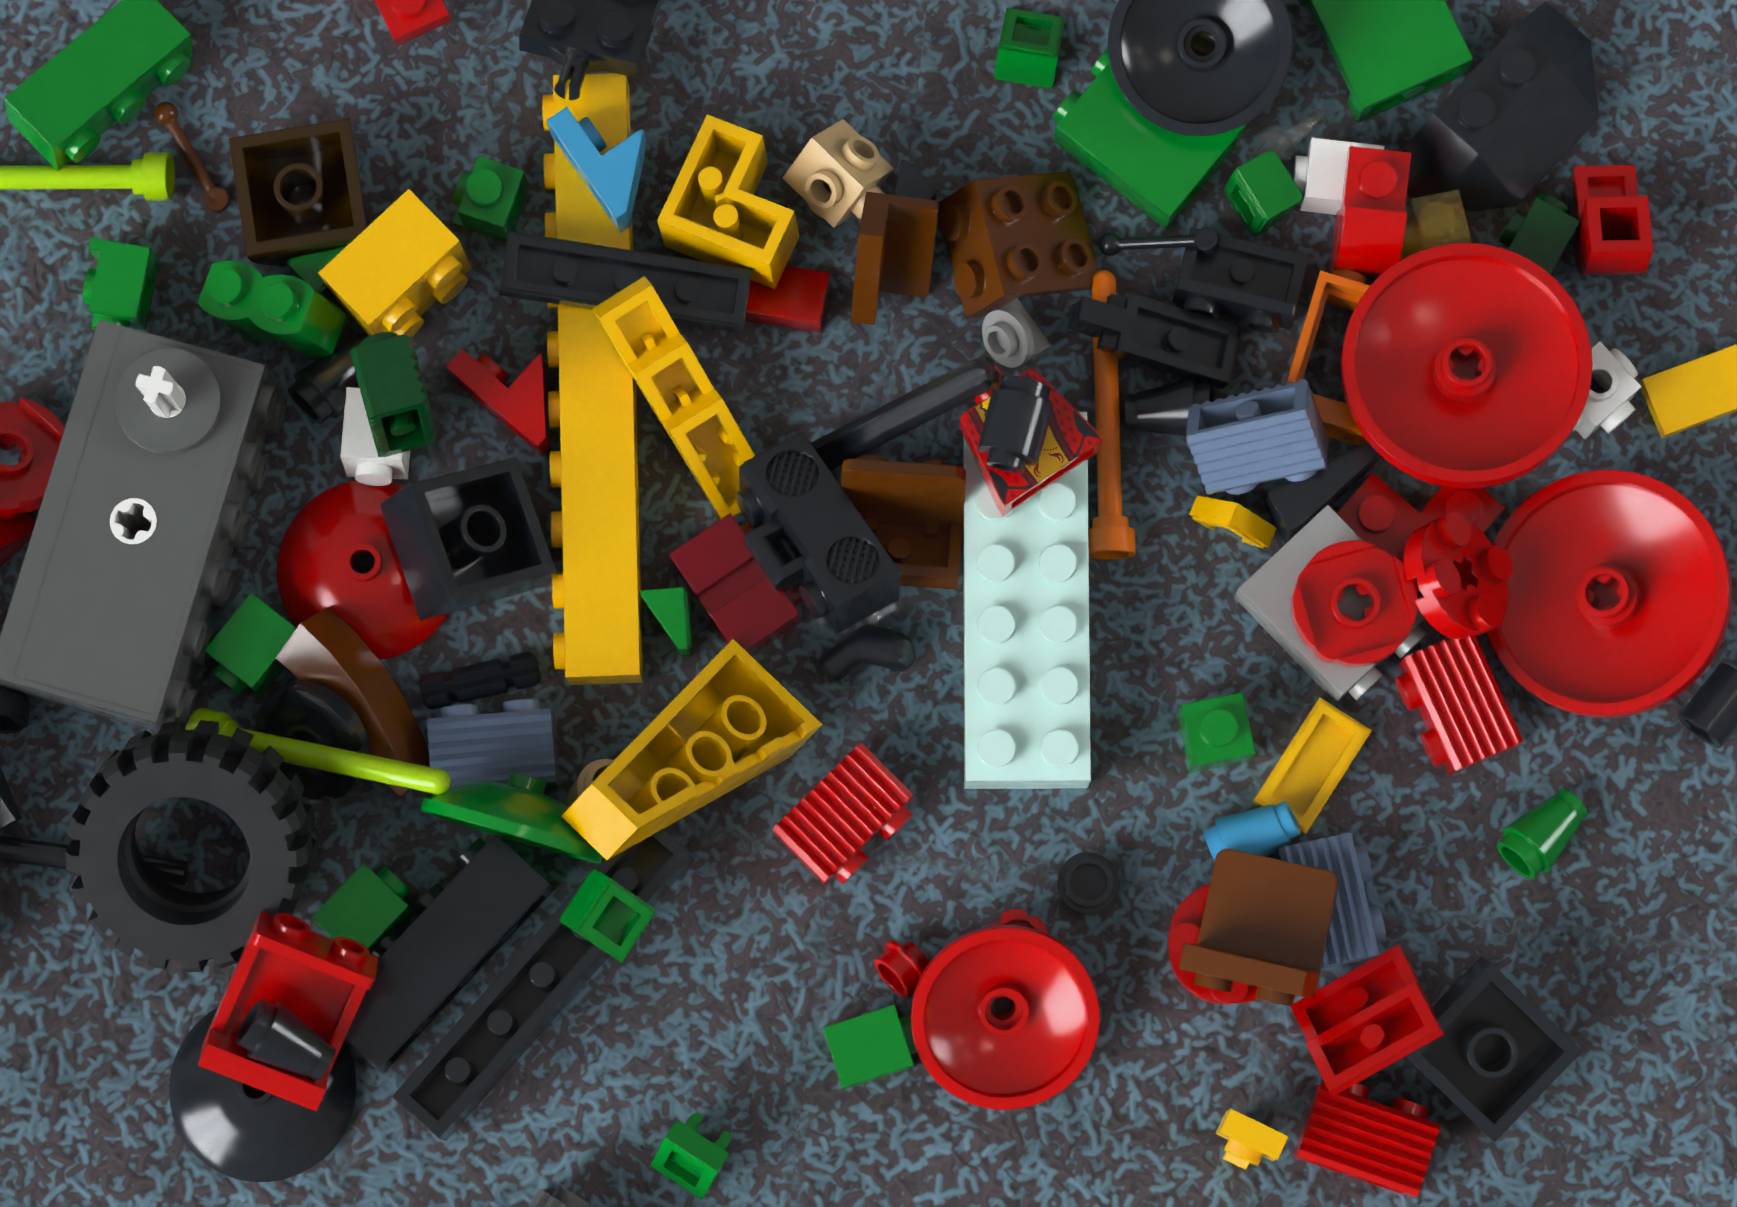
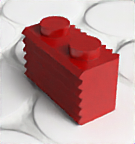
[1395,635,1524,777]
[772,742,914,887]
[1293,1083,1441,1198]

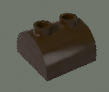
[229,118,368,266]

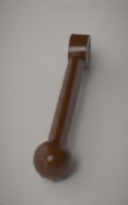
[154,102,230,212]

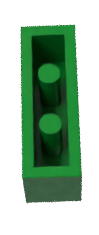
[4,0,193,171]

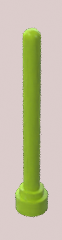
[0,152,175,201]
[185,708,451,794]

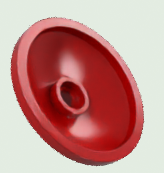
[277,480,449,661]
[911,925,1100,1110]

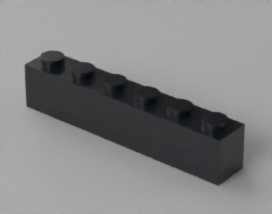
[392,829,694,1141]

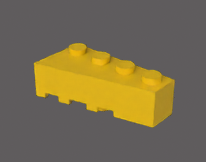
[561,639,823,860]

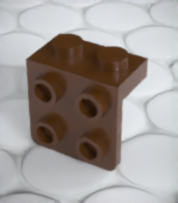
[938,172,1099,318]
[841,455,967,590]
[1179,849,1339,1006]

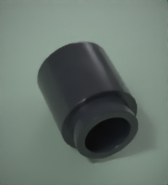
[977,375,1053,474]

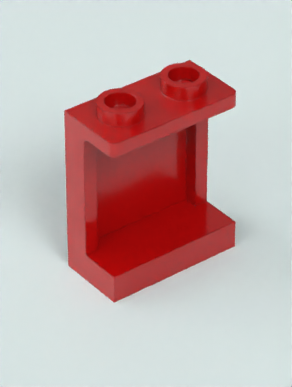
[198,911,378,1112]

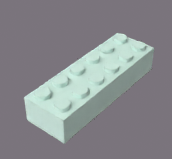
[963,412,1091,789]

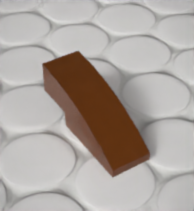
[276,607,430,797]

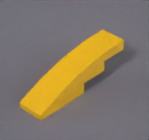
[592,276,755,519]

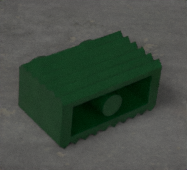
[350,332,437,457]

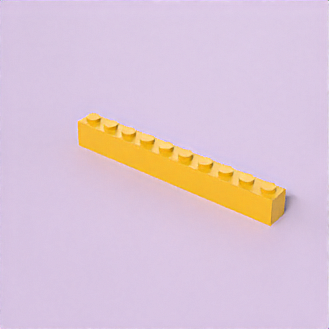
[542,73,643,685]

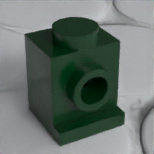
[1496,194,1580,275]

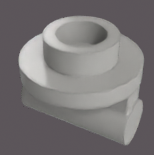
[982,298,1052,368]

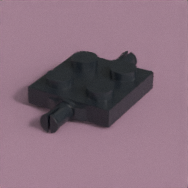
[519,0,662,100]

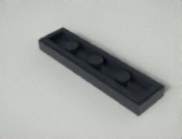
[499,231,752,333]

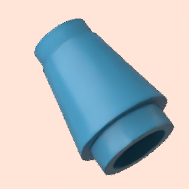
[1203,800,1301,861]

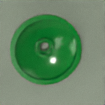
[420,772,603,864]

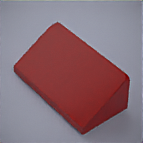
[745,266,830,333]

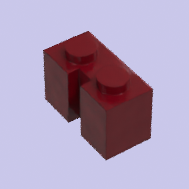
[669,513,803,656]

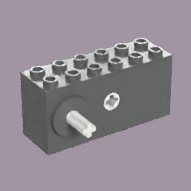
[0,320,287,732]

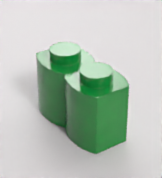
[197,260,347,357]

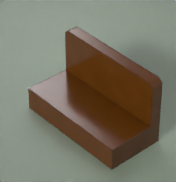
[851,191,939,325]

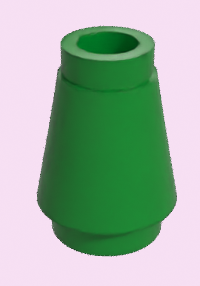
[1497,789,1588,879]

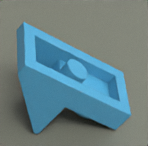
[546,106,647,233]

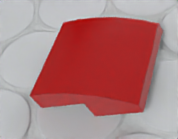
[1290,944,1444,1096]

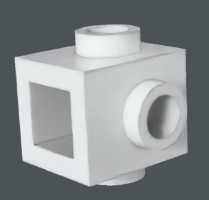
[1573,341,1642,439]

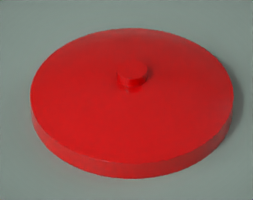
[1341,243,1593,489]
[1487,470,1732,718]

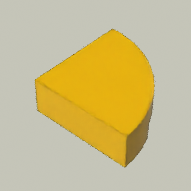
[1189,495,1277,548]

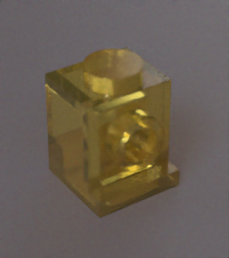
[1400,189,1472,260]

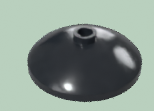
[1108,0,1293,136]
[169,1007,357,1182]

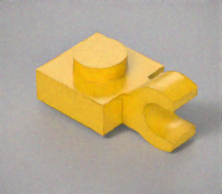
[1215,1109,1289,1170]

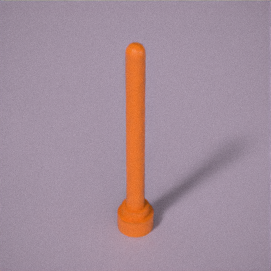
[1088,270,1136,560]

